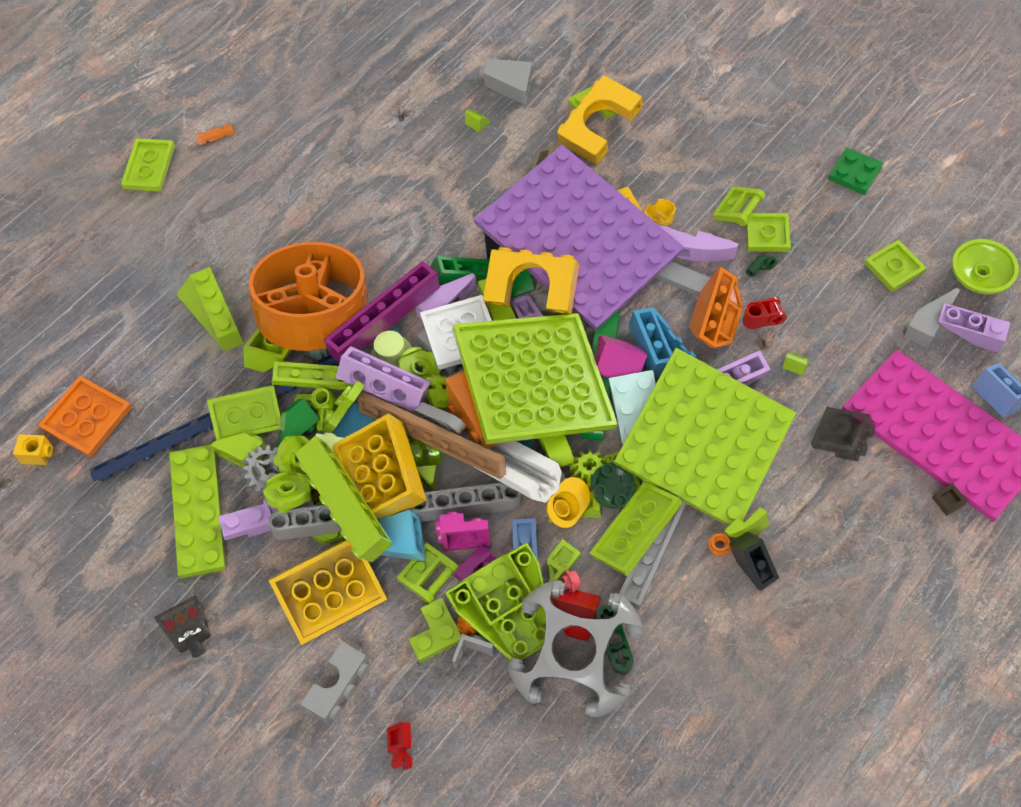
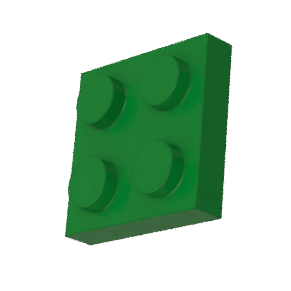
[828,147,884,195]

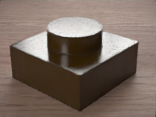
[932,483,968,516]

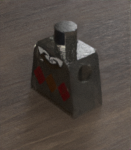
[154,595,211,658]

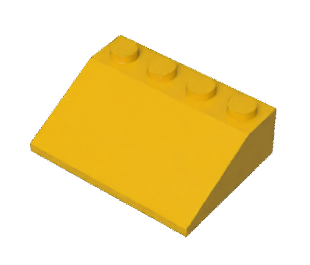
[332,413,426,519]
[269,539,387,645]

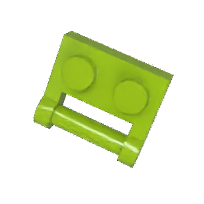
[713,186,766,227]
[396,542,459,604]

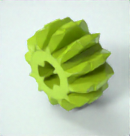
[570,449,607,489]

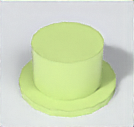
[370,331,412,366]

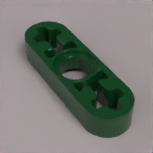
[596,605,634,675]

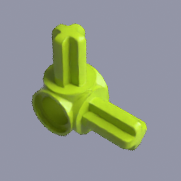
[294,387,338,432]

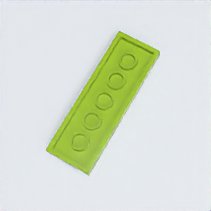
[169,445,227,579]

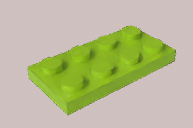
[589,481,682,577]

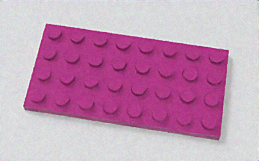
[841,349,1021,522]

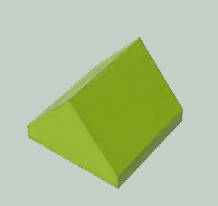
[465,109,490,133]
[782,351,810,376]
[417,465,438,492]
[582,492,603,518]

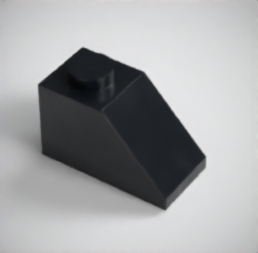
[729,532,779,591]

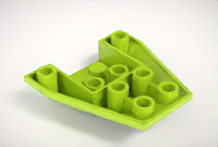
[445,542,546,661]

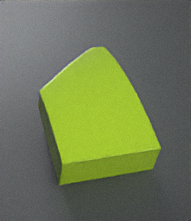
[724,507,769,538]
[547,539,582,582]

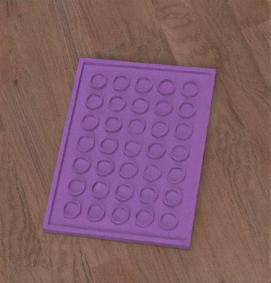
[474,145,684,331]

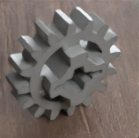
[240,445,281,495]

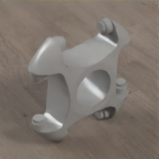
[508,580,644,718]

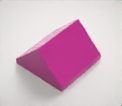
[596,335,647,378]

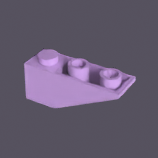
[938,303,1010,352]

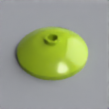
[952,239,1019,294]

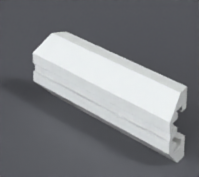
[460,431,562,503]

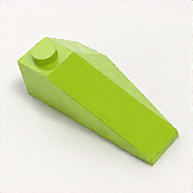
[243,328,291,372]

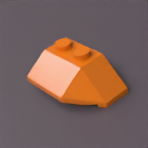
[689,267,743,349]

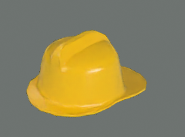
[546,477,591,528]

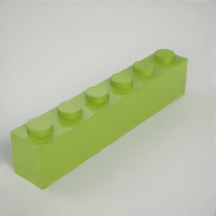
[295,436,393,562]

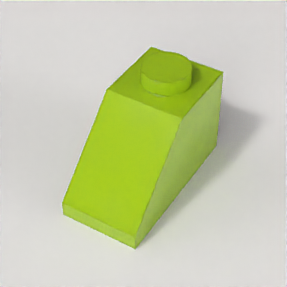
[211,433,265,473]

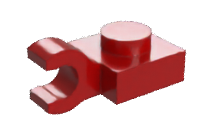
[387,722,413,770]

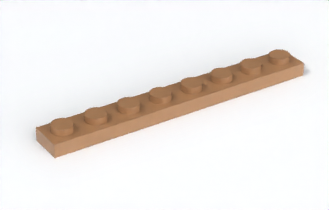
[357,391,506,479]

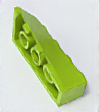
[176,267,243,351]

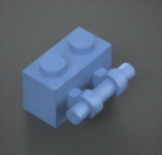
[972,363,1021,418]

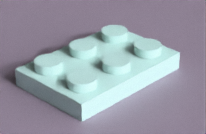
[608,370,656,445]

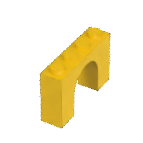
[557,75,643,165]
[483,247,580,314]

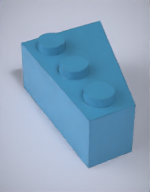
[628,307,697,378]

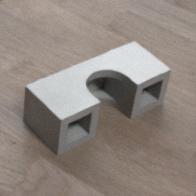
[300,642,370,725]

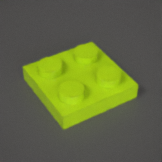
[746,213,791,252]
[864,239,927,293]

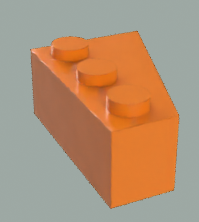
[445,371,500,449]

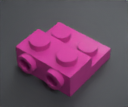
[435,512,491,551]

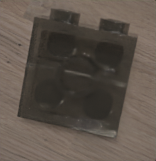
[811,407,875,462]

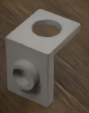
[452,634,495,669]

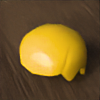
[644,199,676,226]

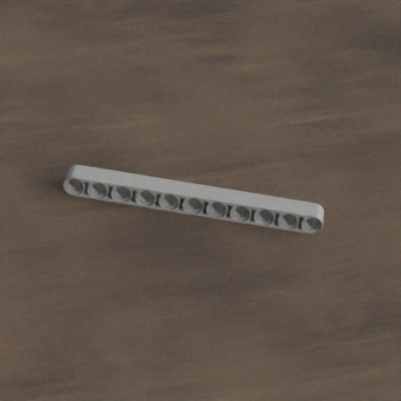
[268,482,522,540]

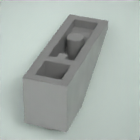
[904,288,960,348]

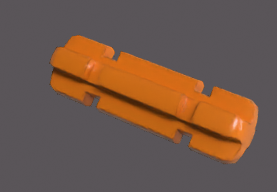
[196,124,234,145]

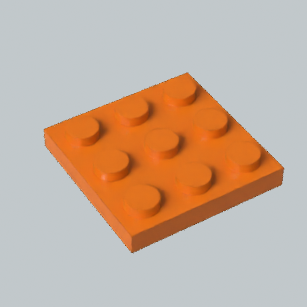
[38,376,132,458]

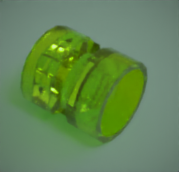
[408,439,442,467]

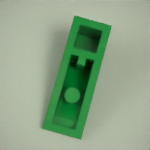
[430,256,490,286]

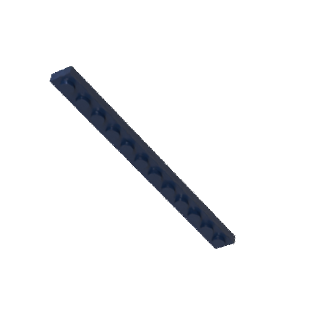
[90,355,339,482]

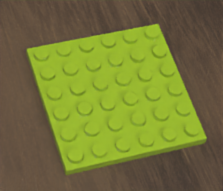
[452,313,618,444]
[613,348,796,526]

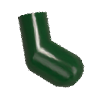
[746,256,777,277]

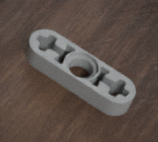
[414,402,466,435]

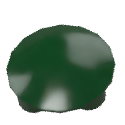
[590,463,636,509]

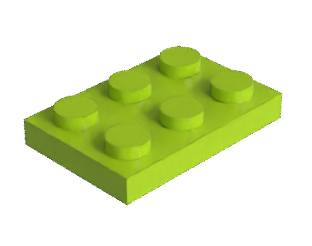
[121,138,175,192]
[207,385,281,441]

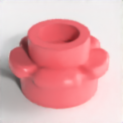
[561,570,580,593]

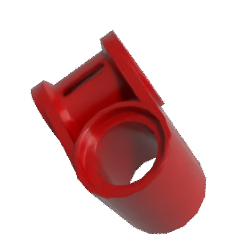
[742,297,787,329]

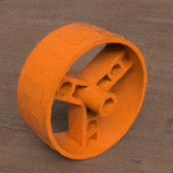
[249,242,368,351]

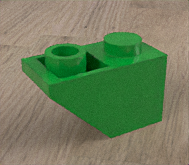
[278,399,320,445]

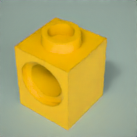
[13,434,53,465]

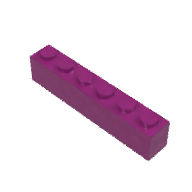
[324,261,440,363]

